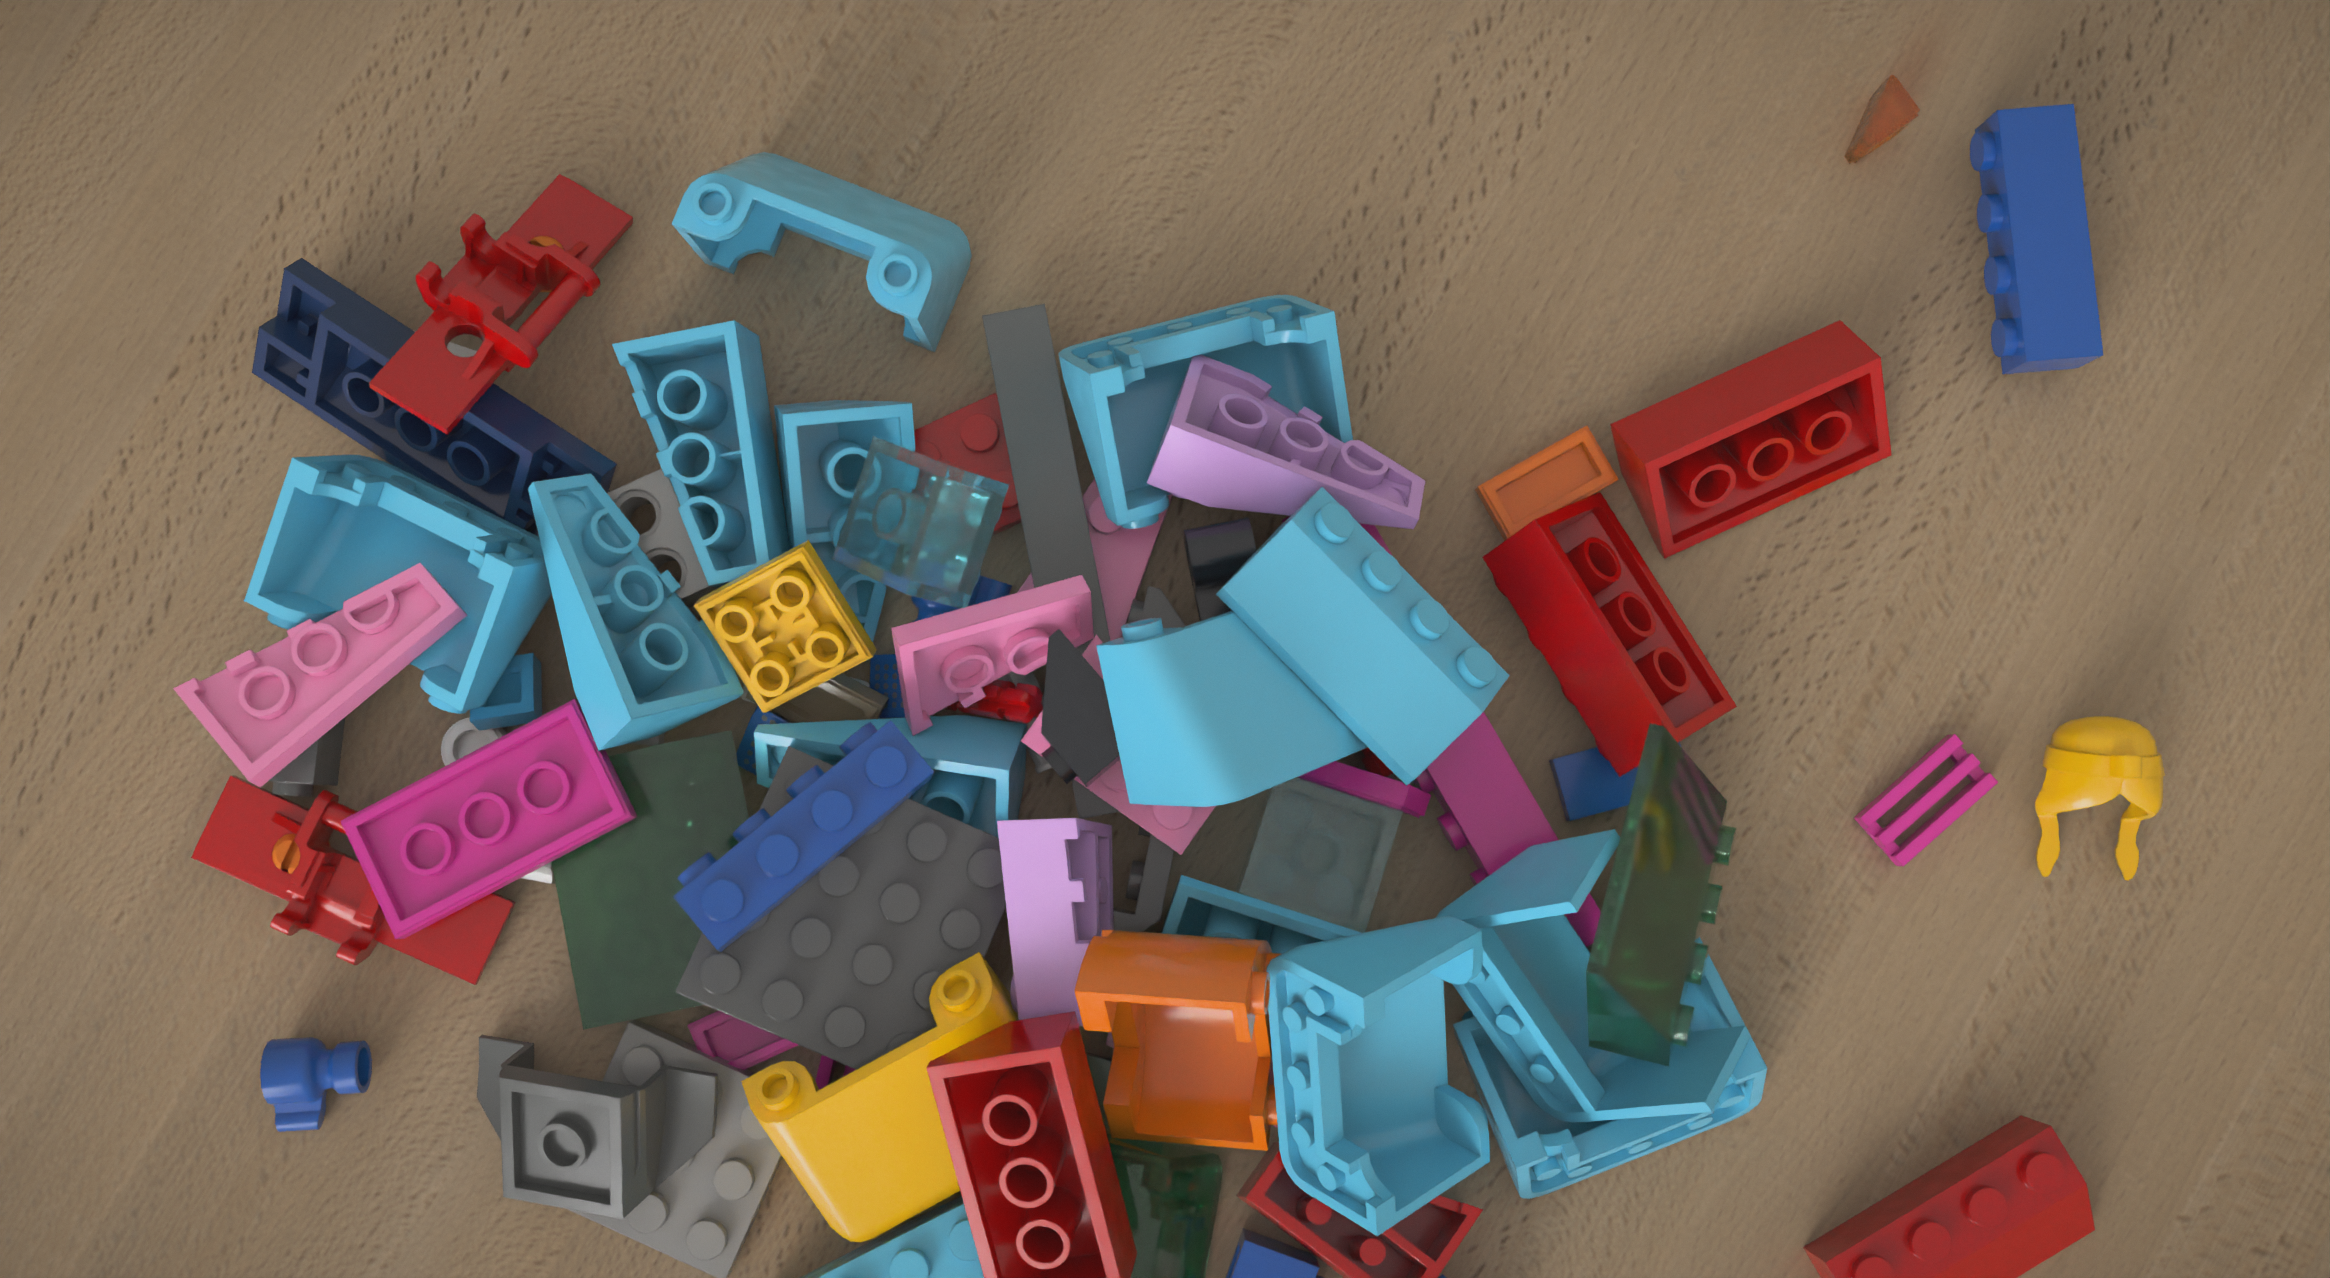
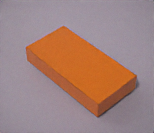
[1475,425,1619,541]

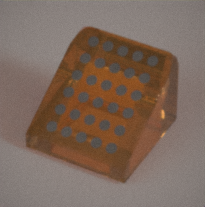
[1844,75,1920,164]

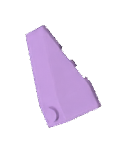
[1147,355,1425,529]

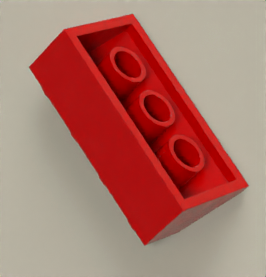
[1610,320,1892,559]
[1482,492,1737,777]
[926,1011,1137,1278]
[1803,1115,2095,1278]

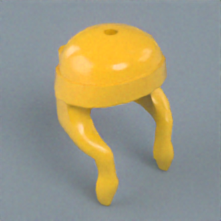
[2035,716,2165,881]

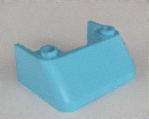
[1436,829,1751,1123]

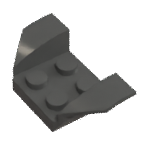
[477,1035,718,1219]

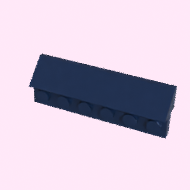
[252,258,617,536]

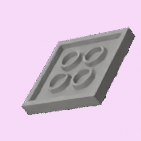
[568,1019,783,1278]

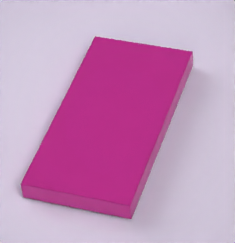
[340,699,638,939]

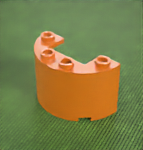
[1074,929,1282,1151]

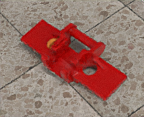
[369,174,633,435]
[191,775,516,985]

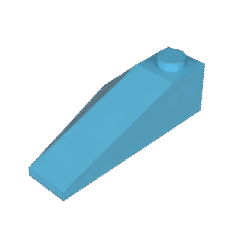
[774,400,917,660]
[754,715,1027,838]

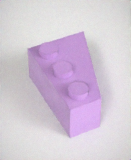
[997,818,1114,1026]

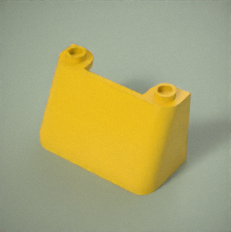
[741,952,1019,1242]

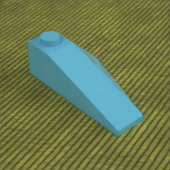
[528,473,744,751]

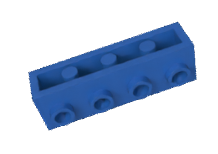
[1970,104,2103,374]
[673,720,934,952]

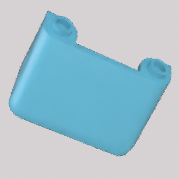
[672,152,972,352]
[1058,295,1353,529]
[244,455,552,714]
[1096,611,1368,807]
[1266,916,1490,1236]
[1453,928,1767,1199]

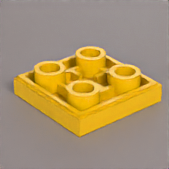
[694,540,877,714]

